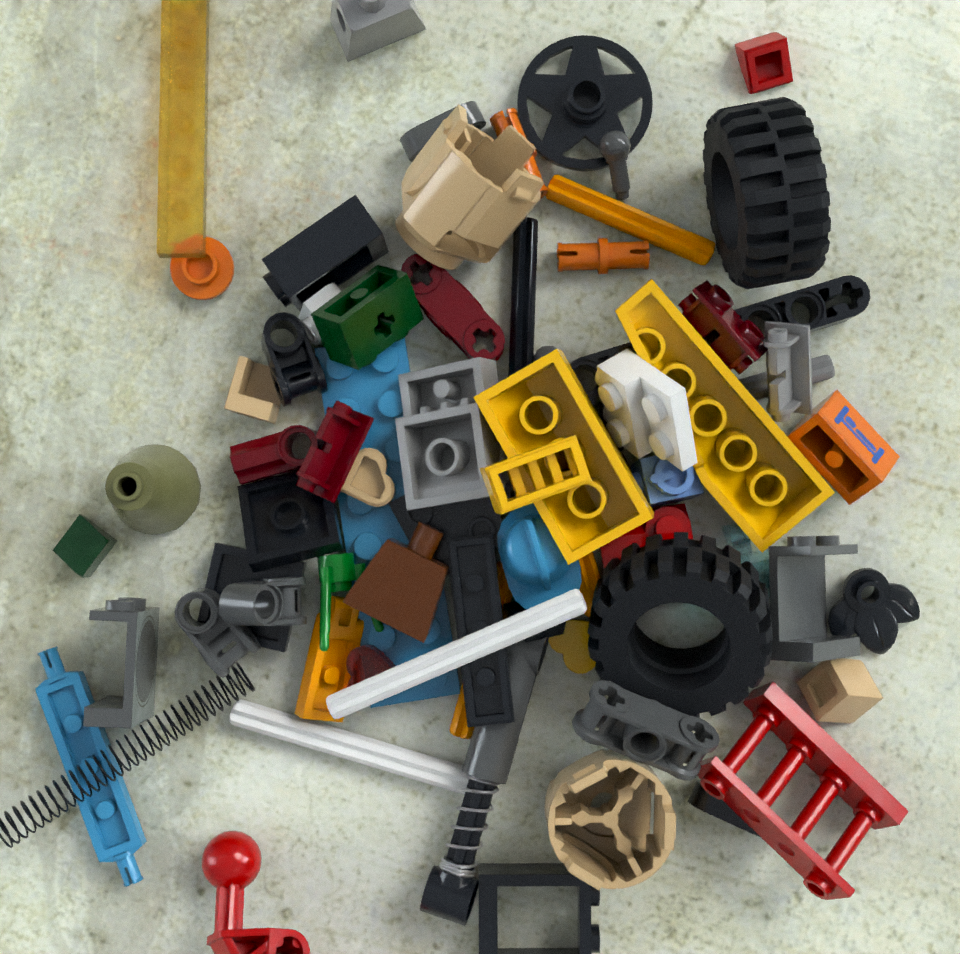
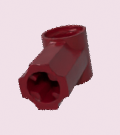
[230,425,324,485]

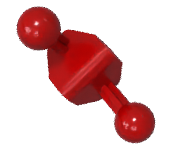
[202,831,310,954]

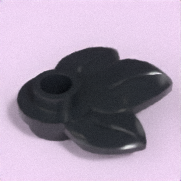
[828,568,920,655]

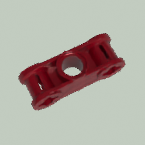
[401,254,505,362]

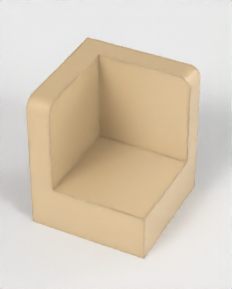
[224,356,281,424]
[797,658,883,724]

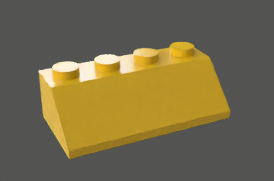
[473,349,654,565]

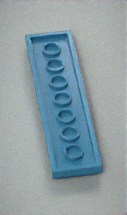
[315,338,461,708]

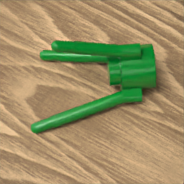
[317,553,384,651]

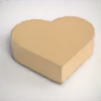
[341,448,396,507]

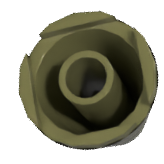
[105,444,201,535]

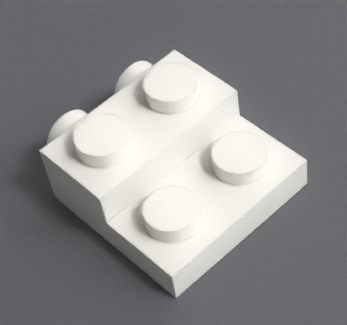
[595,349,698,472]

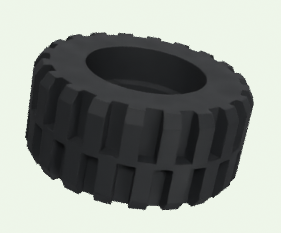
[703,97,831,289]
[587,532,773,718]

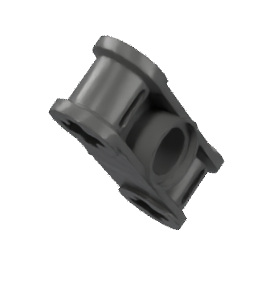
[572,680,720,781]

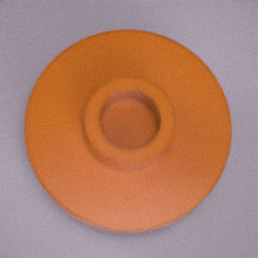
[170,236,234,300]

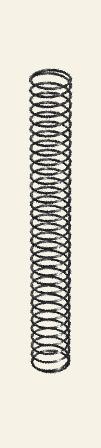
[0,662,255,848]

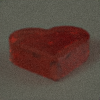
[346,644,396,706]

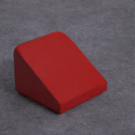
[735,32,793,94]

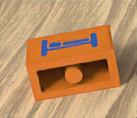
[787,390,900,505]

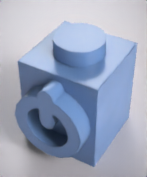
[630,456,704,508]

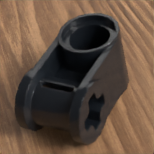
[261,312,328,407]

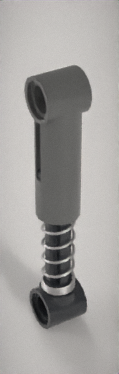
[420,637,549,926]

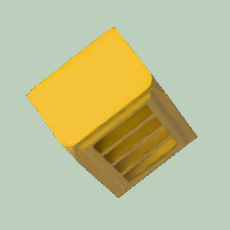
[480,435,592,515]

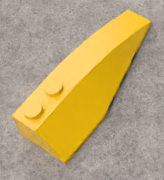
[615,279,835,553]

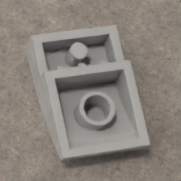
[395,357,500,511]

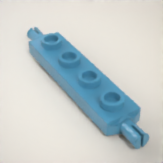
[35,646,147,887]

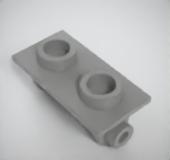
[763,321,813,422]

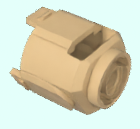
[395,104,544,270]
[544,749,676,890]

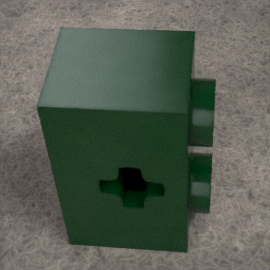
[311,265,424,370]

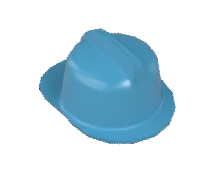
[497,504,582,610]

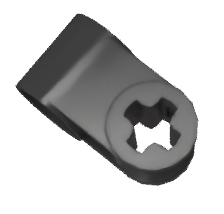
[219,577,307,626]
[175,588,261,678]

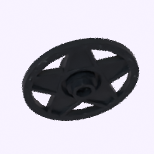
[517,35,653,171]

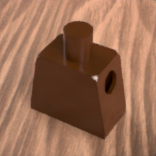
[343,521,449,643]

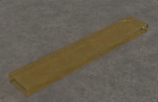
[157,0,210,258]

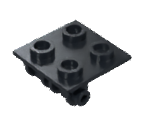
[389,495,503,576]

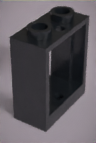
[262,195,389,311]
[479,863,600,954]

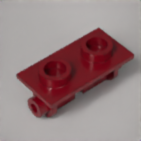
[678,280,768,375]
[296,400,374,503]

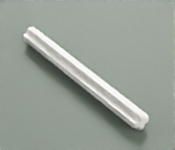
[326,589,587,719]
[229,699,469,794]

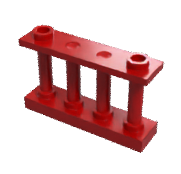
[697,681,909,900]

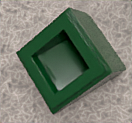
[53,514,117,578]

